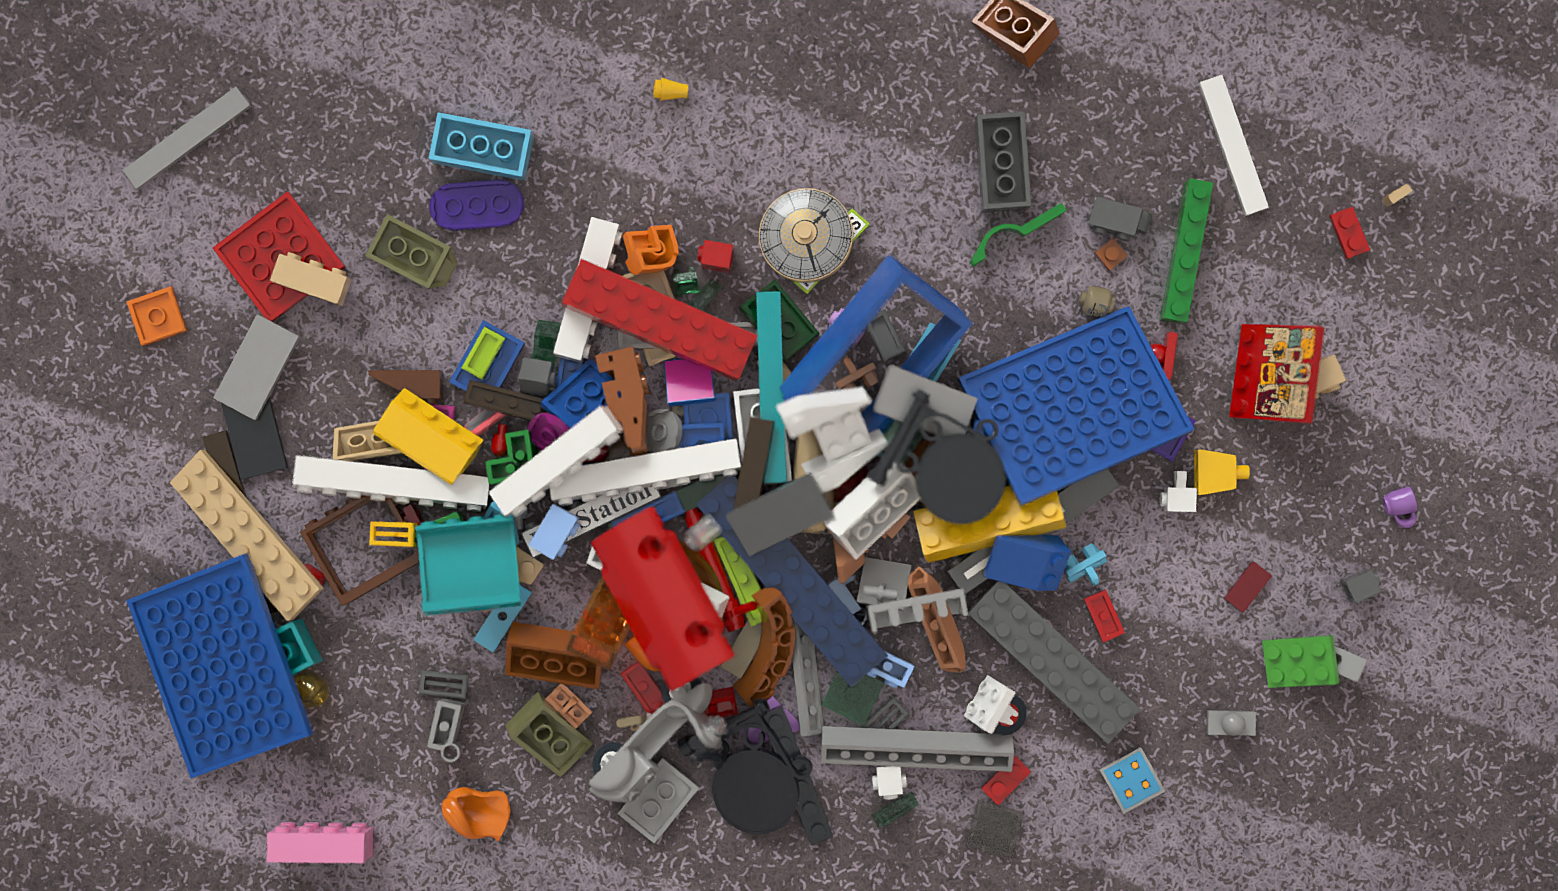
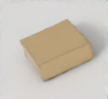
[1382,184,1412,207]

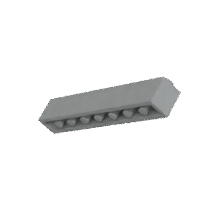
[821,726,1014,772]

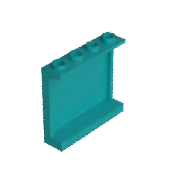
[415,514,521,616]

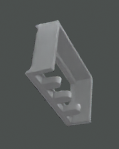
[866,589,968,633]

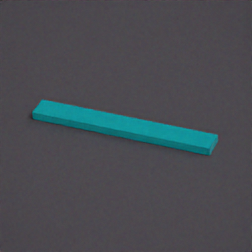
[756,291,786,483]

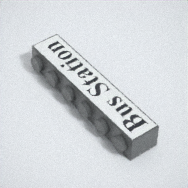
[521,487,663,558]

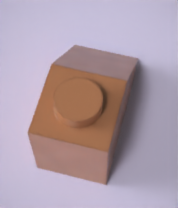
[833,537,869,583]

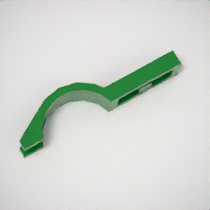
[970,203,1067,266]

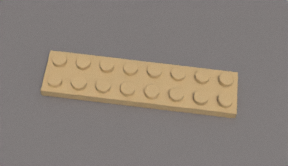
[170,450,324,621]

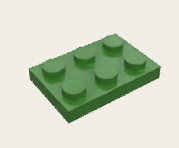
[1262,635,1340,688]

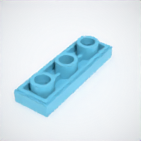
[473,584,532,652]

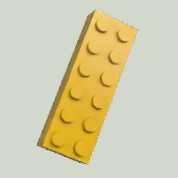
[913,486,1067,563]

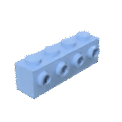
[867,650,914,689]

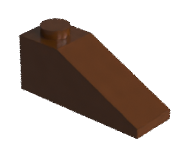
[368,370,443,404]

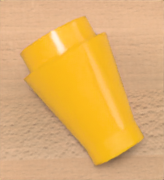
[653,77,688,101]

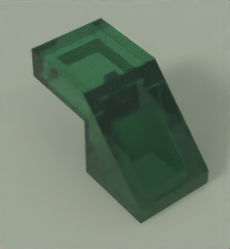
[531,320,561,371]

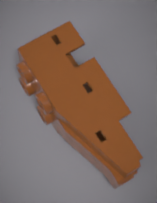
[595,346,649,457]

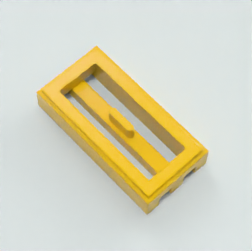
[369,521,417,547]

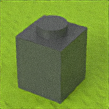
[1340,569,1382,603]

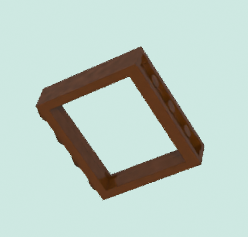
[300,495,419,606]

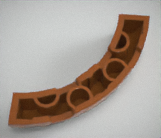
[732,588,795,707]

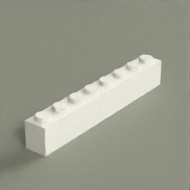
[550,439,742,506]
[293,456,489,512]

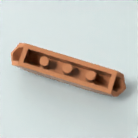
[908,566,966,673]

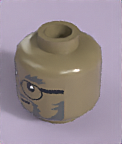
[1078,285,1115,318]

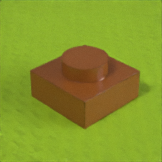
[1094,238,1128,271]

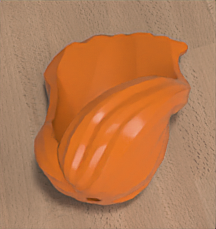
[441,787,510,841]

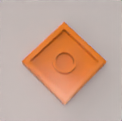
[126,286,187,346]

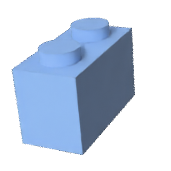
[529,504,580,560]

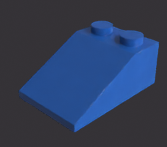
[983,535,1071,591]

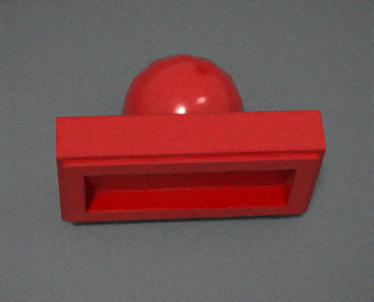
[1150,332,1178,380]

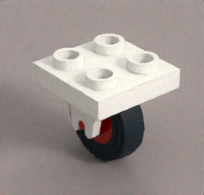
[964,675,1027,735]

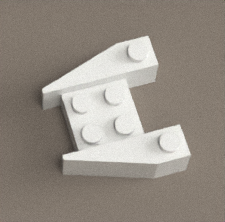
[777,387,888,493]

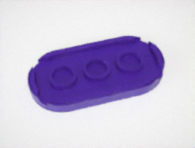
[429,180,524,231]

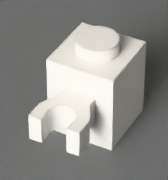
[1160,471,1197,512]

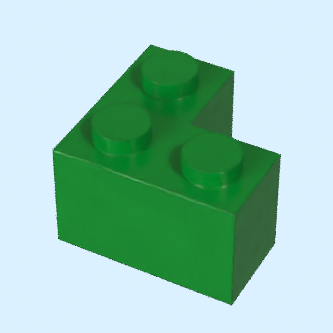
[485,430,538,487]

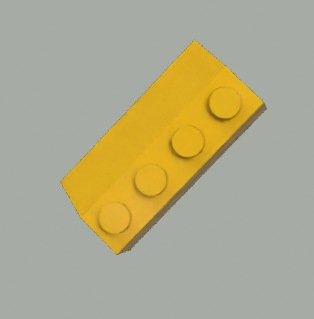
[372,388,483,485]

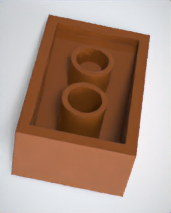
[971,0,1060,68]

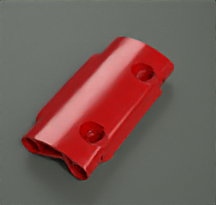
[591,506,736,692]

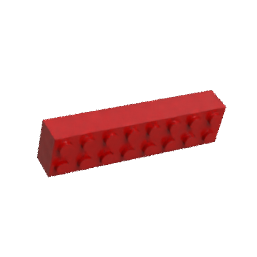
[561,258,758,382]

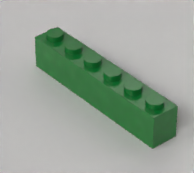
[1159,178,1213,325]

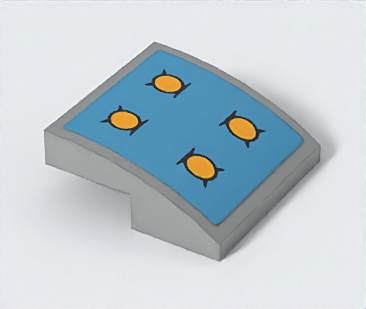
[1099,747,1165,815]

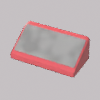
[464,409,505,437]

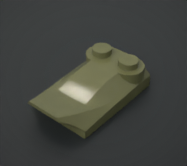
[365,214,458,289]

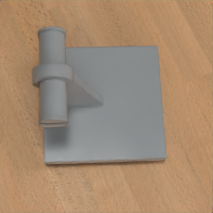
[857,557,912,611]

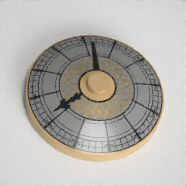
[759,188,854,283]

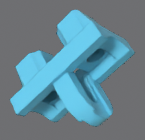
[1065,543,1107,586]

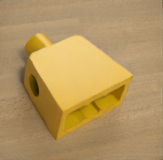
[1194,450,1250,495]

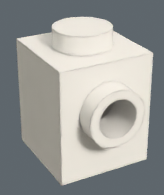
[872,766,907,799]

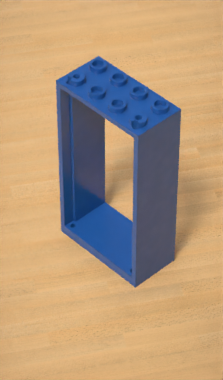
[779,254,973,434]

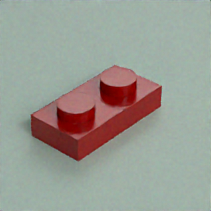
[1329,206,1370,259]
[1083,589,1125,643]
[981,755,1031,805]

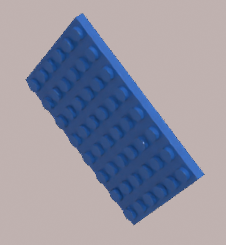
[958,306,1194,507]
[126,553,314,778]

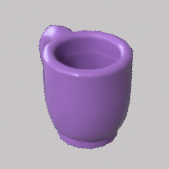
[1382,487,1417,528]

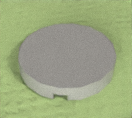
[646,409,683,454]

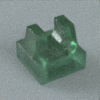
[672,266,700,296]

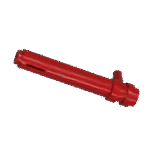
[684,507,757,633]

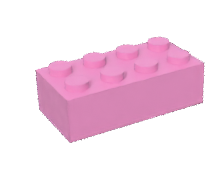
[267,822,373,863]

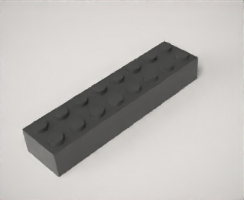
[967,580,1141,744]

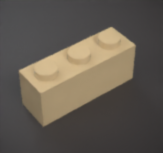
[270,252,352,306]

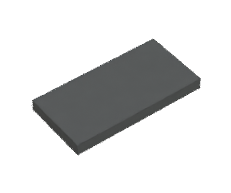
[726,472,834,556]

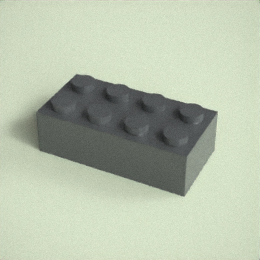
[975,111,1031,213]

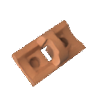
[835,357,879,390]
[545,684,593,729]

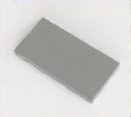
[213,314,300,420]
[873,365,977,437]

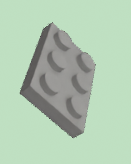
[618,757,699,844]

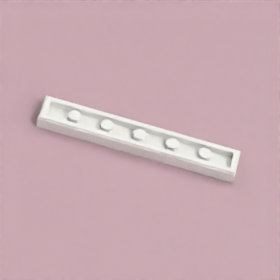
[1199,75,1269,216]

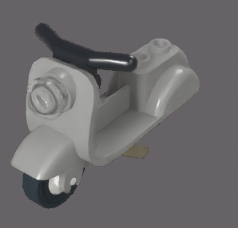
[589,677,728,803]

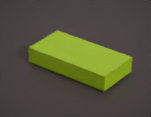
[462,327,506,380]

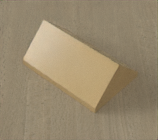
[333,421,403,462]

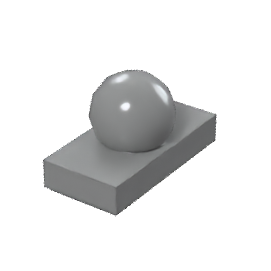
[1207,710,1256,736]

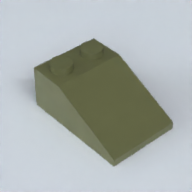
[505,691,593,777]

